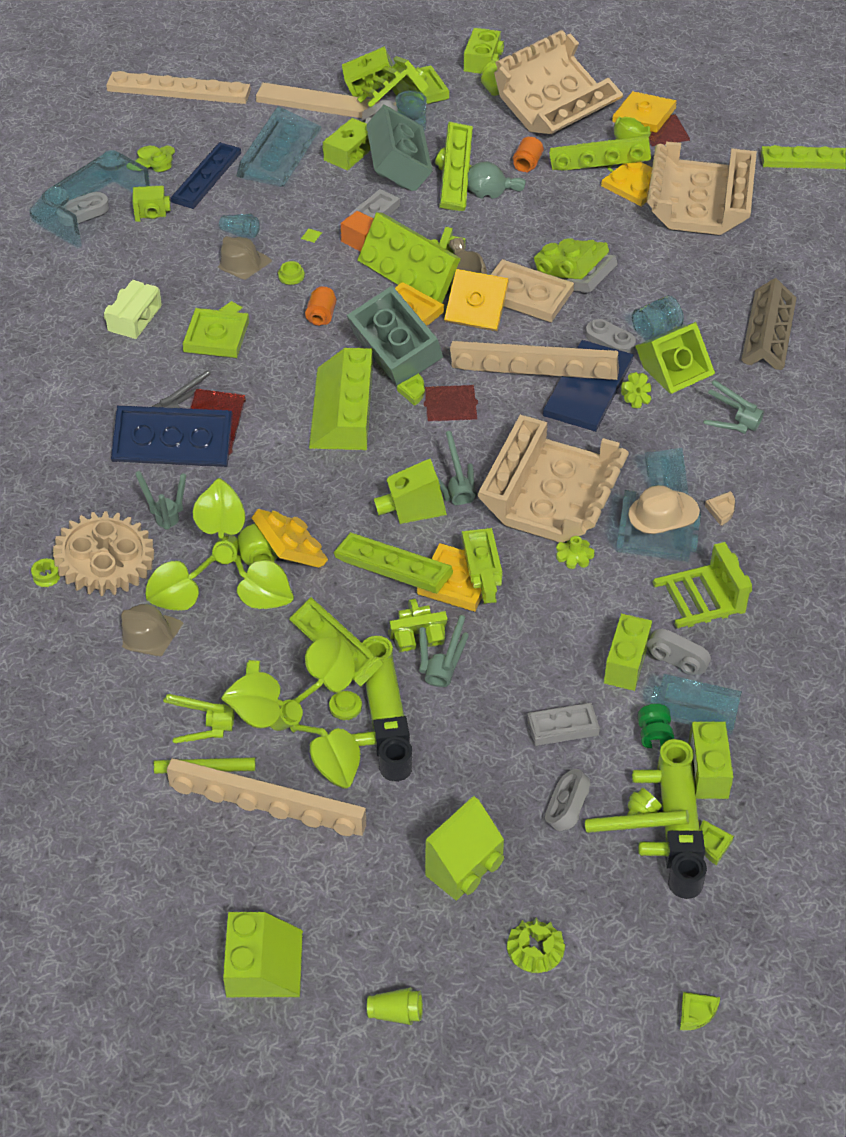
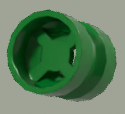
[637,704,675,748]

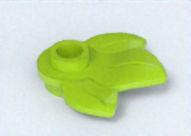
[128,145,175,172]

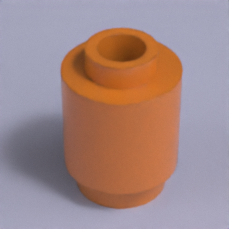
[513,136,544,172]
[305,286,337,325]

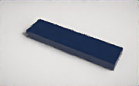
[171,142,241,209]

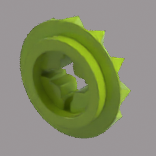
[507,917,565,973]

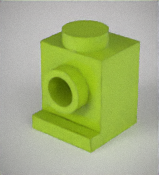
[133,186,171,222]

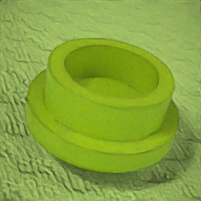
[278,261,305,285]
[329,691,362,720]

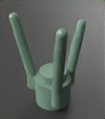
[703,380,765,434]
[436,430,477,505]
[135,471,186,530]
[419,615,469,687]

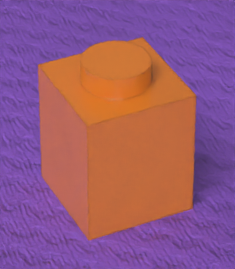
[341,211,374,252]

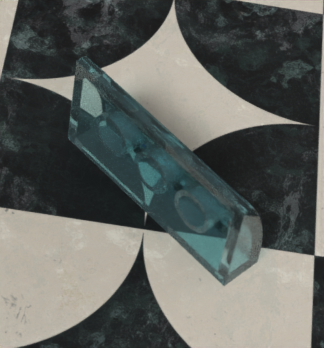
[236,106,322,187]

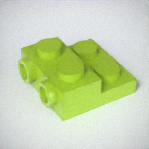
[534,238,609,280]

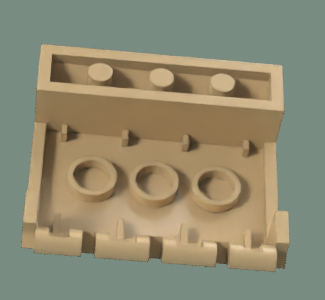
[494,30,623,134]
[647,141,757,235]
[478,415,629,542]

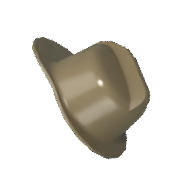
[218,236,272,280]
[121,604,184,656]

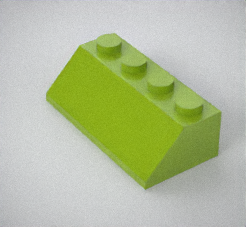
[309,348,373,450]

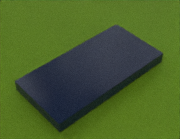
[543,340,634,432]
[111,405,233,467]

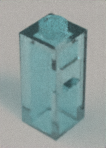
[651,674,742,735]

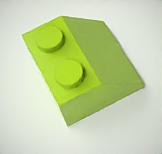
[635,322,715,394]
[425,796,504,901]
[223,912,303,998]

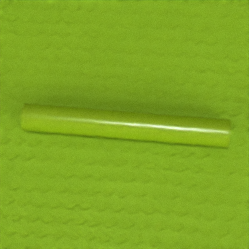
[154,757,256,774]
[585,810,689,833]

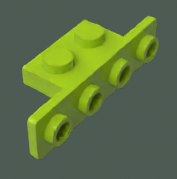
[549,136,651,170]

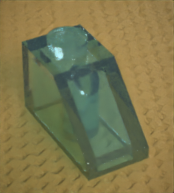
[644,448,689,495]

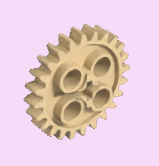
[53,511,154,596]

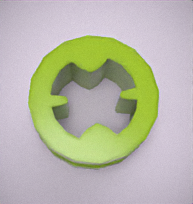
[31,558,60,587]

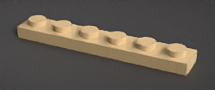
[106,71,251,104]
[450,341,619,380]
[167,758,366,836]

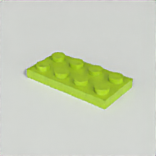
[358,212,461,303]

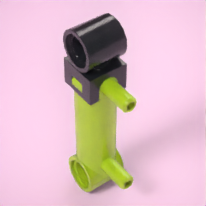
[352,636,412,782]
[632,739,707,899]

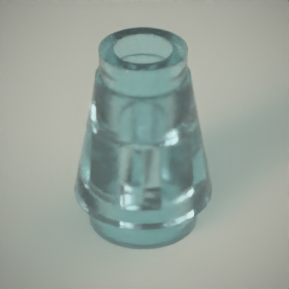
[219,214,260,238]

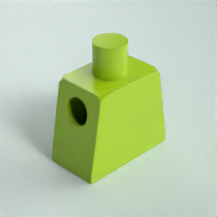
[374,459,447,524]

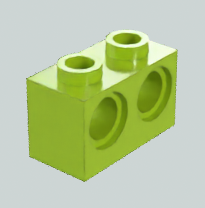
[464,28,504,74]

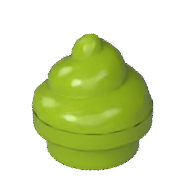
[627,788,662,815]

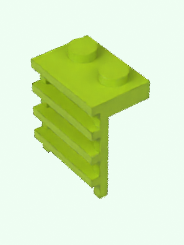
[357,56,429,107]
[653,542,752,628]

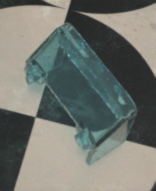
[29,150,150,248]

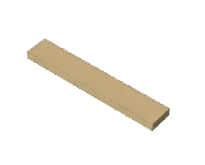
[256,82,400,118]

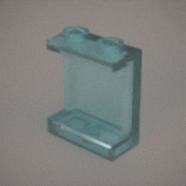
[616,490,701,562]

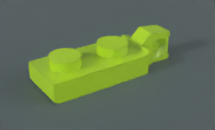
[461,528,502,604]

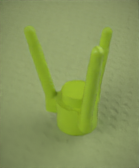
[163,694,235,743]

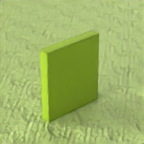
[301,229,322,243]
[219,301,242,312]

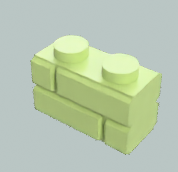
[104,280,162,339]

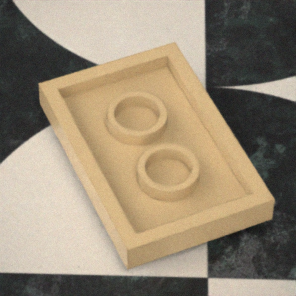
[491,259,574,323]

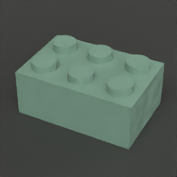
[366,104,433,191]
[347,286,443,387]

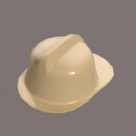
[629,485,700,534]

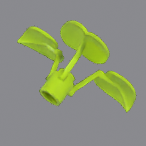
[146,478,294,611]
[221,637,361,789]

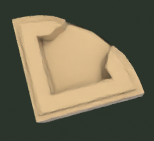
[705,491,735,525]

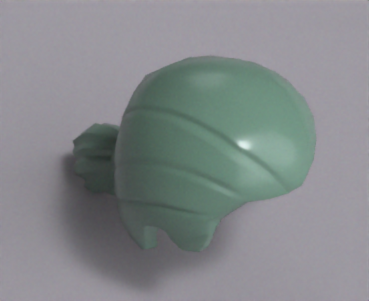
[468,161,526,199]

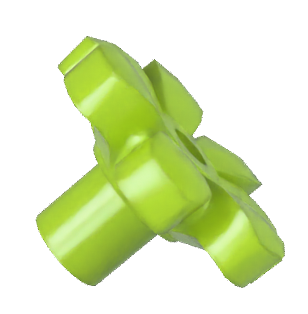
[621,372,651,408]
[556,536,595,569]

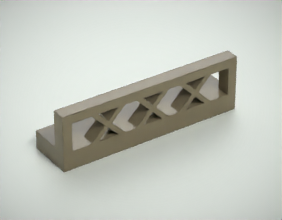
[741,278,797,370]

